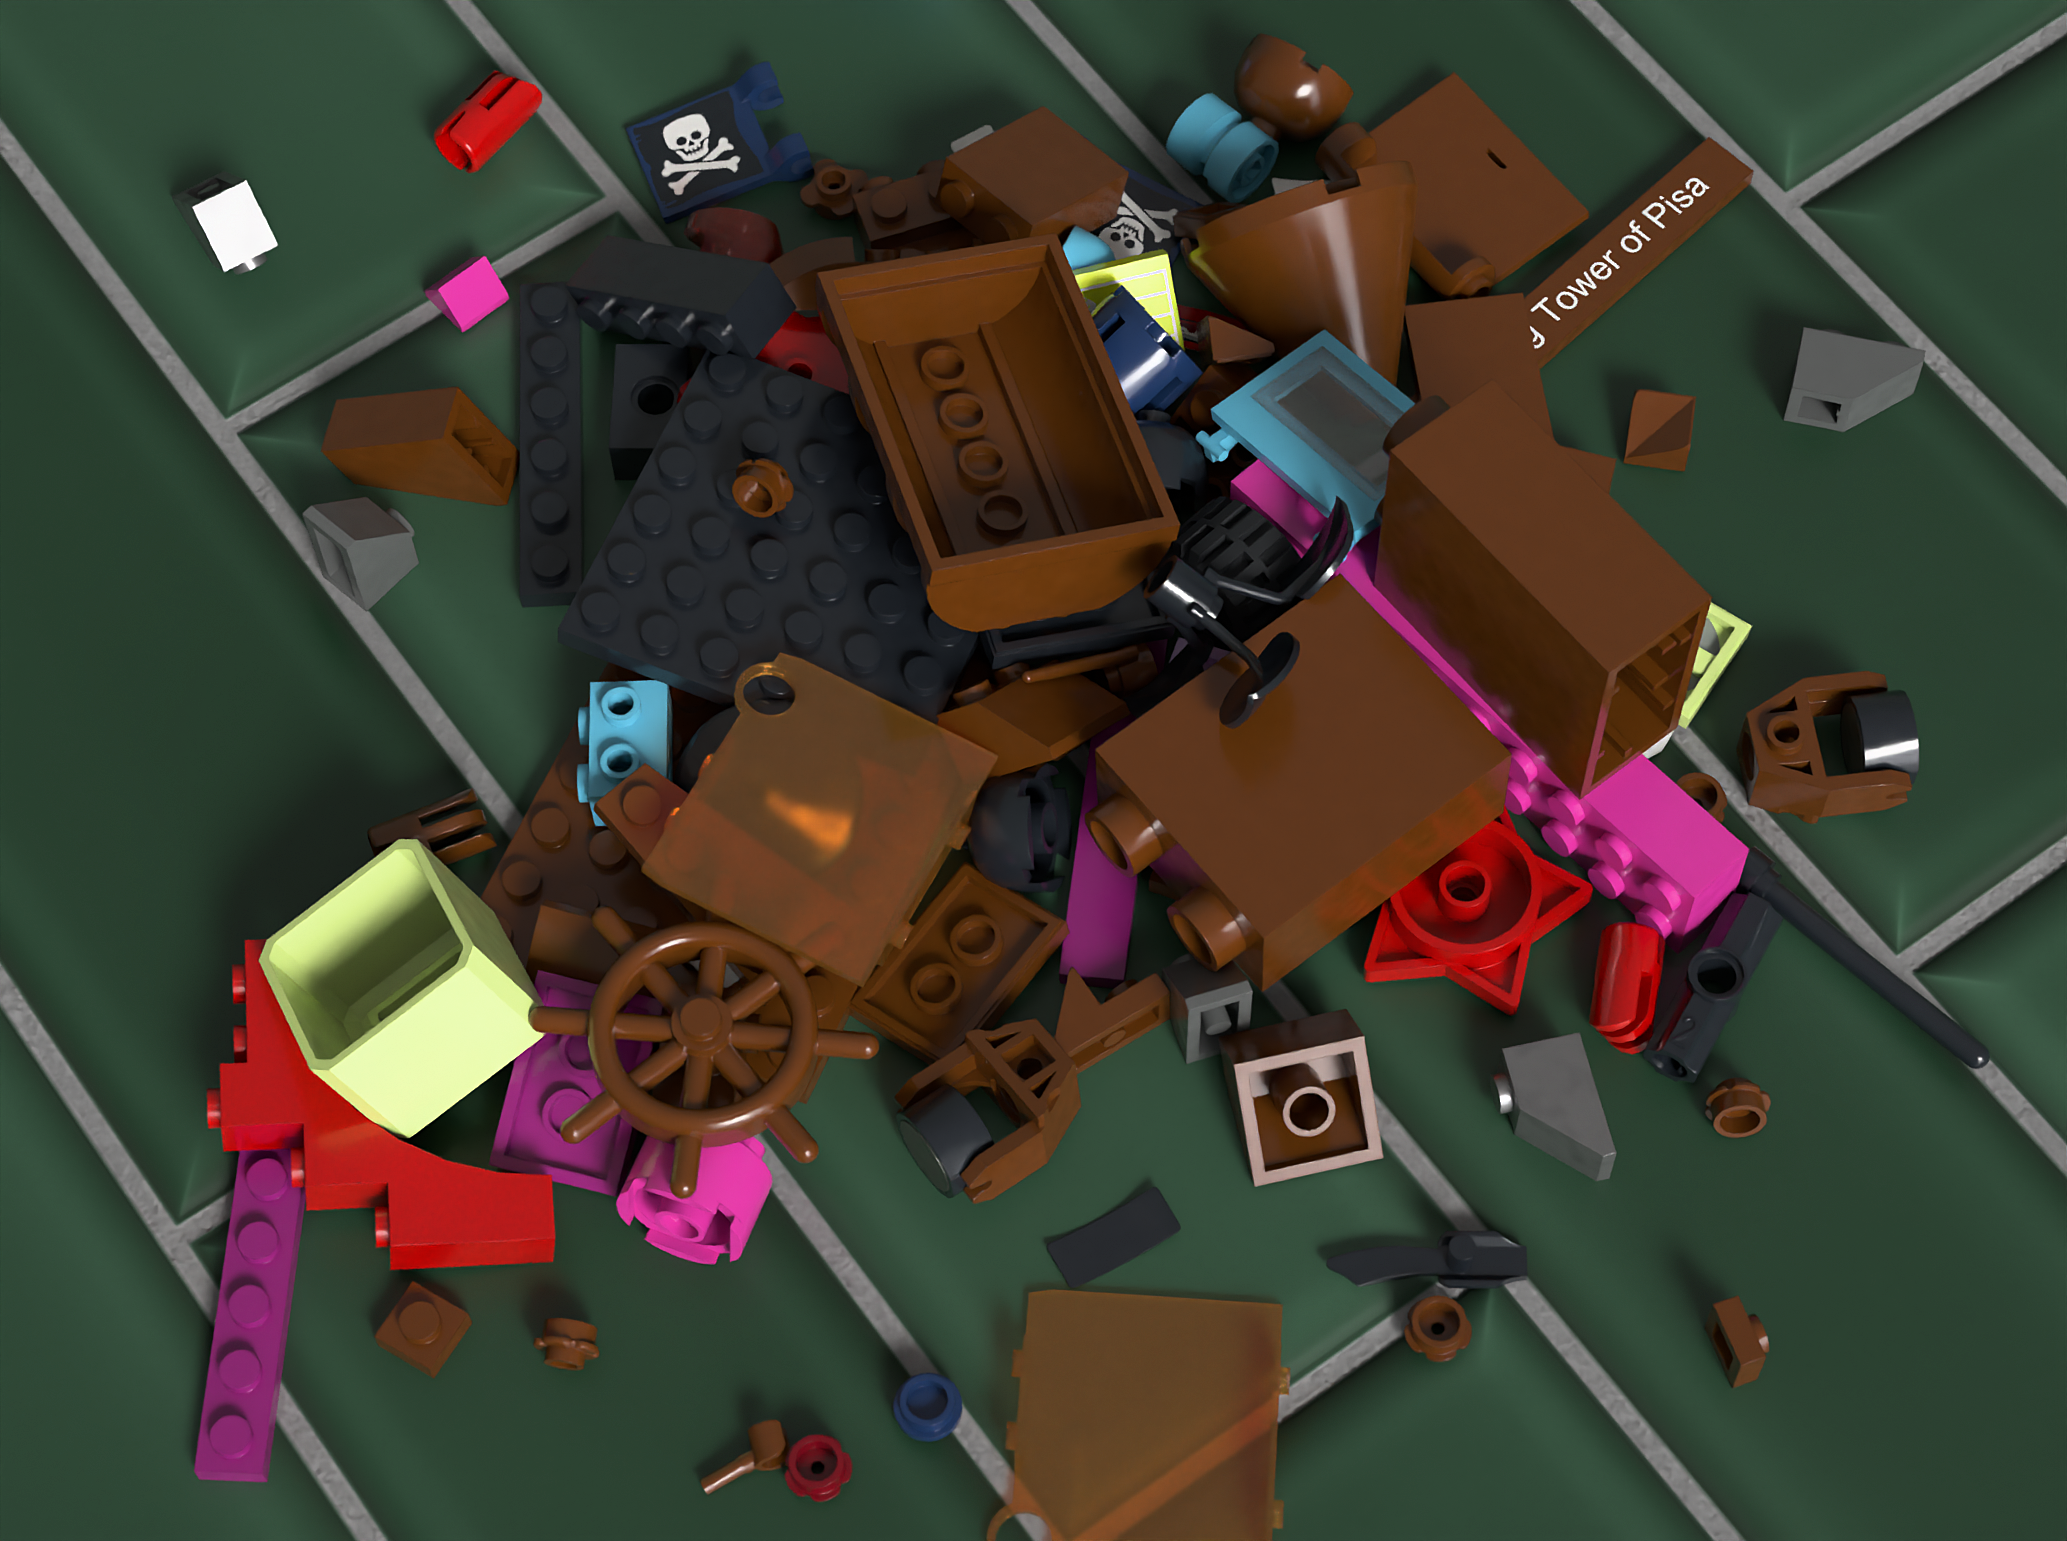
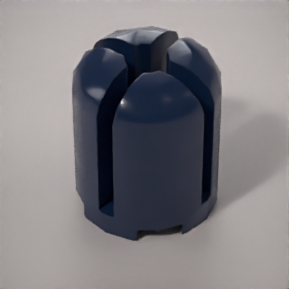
[1090,285,1203,415]

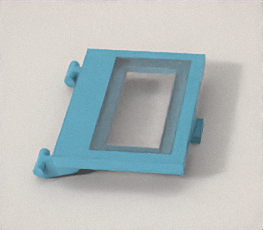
[1195,329,1415,563]

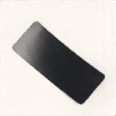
[1047,1187,1181,1288]

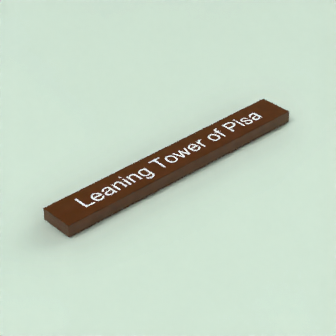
[1384,137,1754,434]

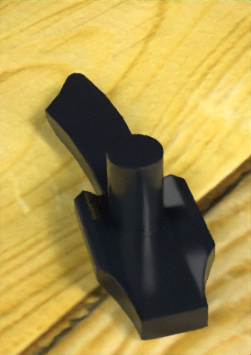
[1326,1231,1528,1289]

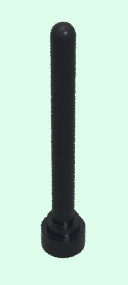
[1736,846,1990,1069]

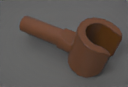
[699,1420,790,1495]

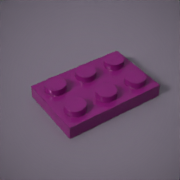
[488,970,665,1197]

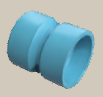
[1166,93,1279,203]

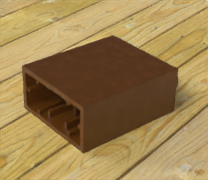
[1374,378,1712,800]
[1084,573,1512,992]

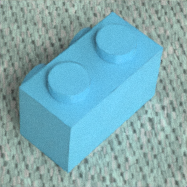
[577,680,673,826]

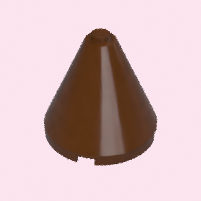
[1179,161,1419,430]

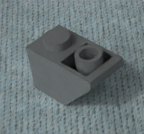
[1784,327,1926,432]

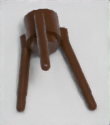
[1021,643,1158,761]

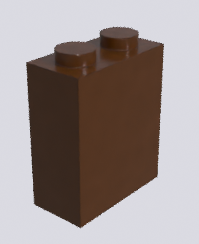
[935,106,1129,247]

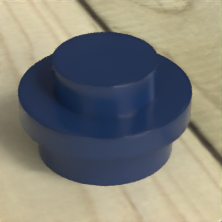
[893,1373,962,1442]

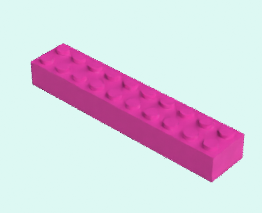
[1230,459,1749,954]

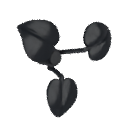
[1123,496,1354,729]

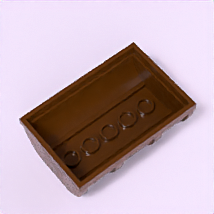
[815,233,1180,632]

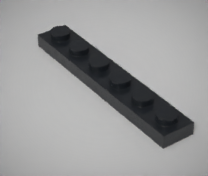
[520,282,584,608]

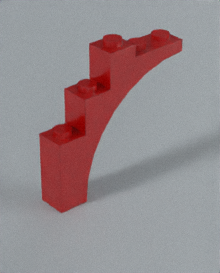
[207,939,555,1270]

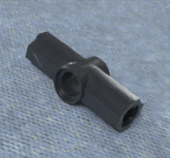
[1643,892,1783,1083]

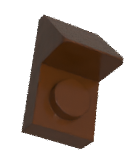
[1054,967,1171,1074]

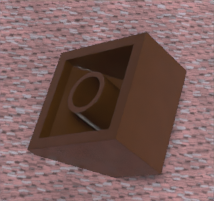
[936,658,1131,787]
[1218,1009,1384,1187]

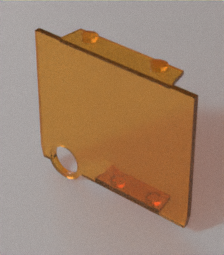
[642,653,998,987]
[987,1290,1290,1541]

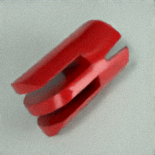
[433,70,542,173]
[1589,922,1665,1054]

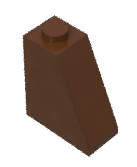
[321,386,520,506]

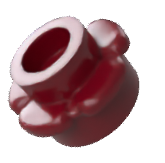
[785,1434,852,1502]

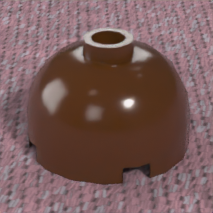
[1234,33,1354,143]

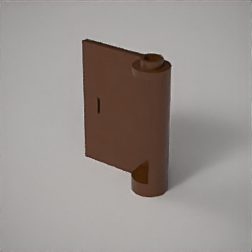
[1315,72,1589,301]

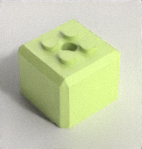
[259,839,546,1138]

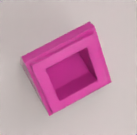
[425,256,509,333]

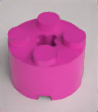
[616,1135,773,1264]

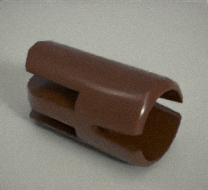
[367,788,497,866]

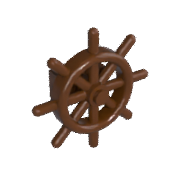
[529,872,879,1199]

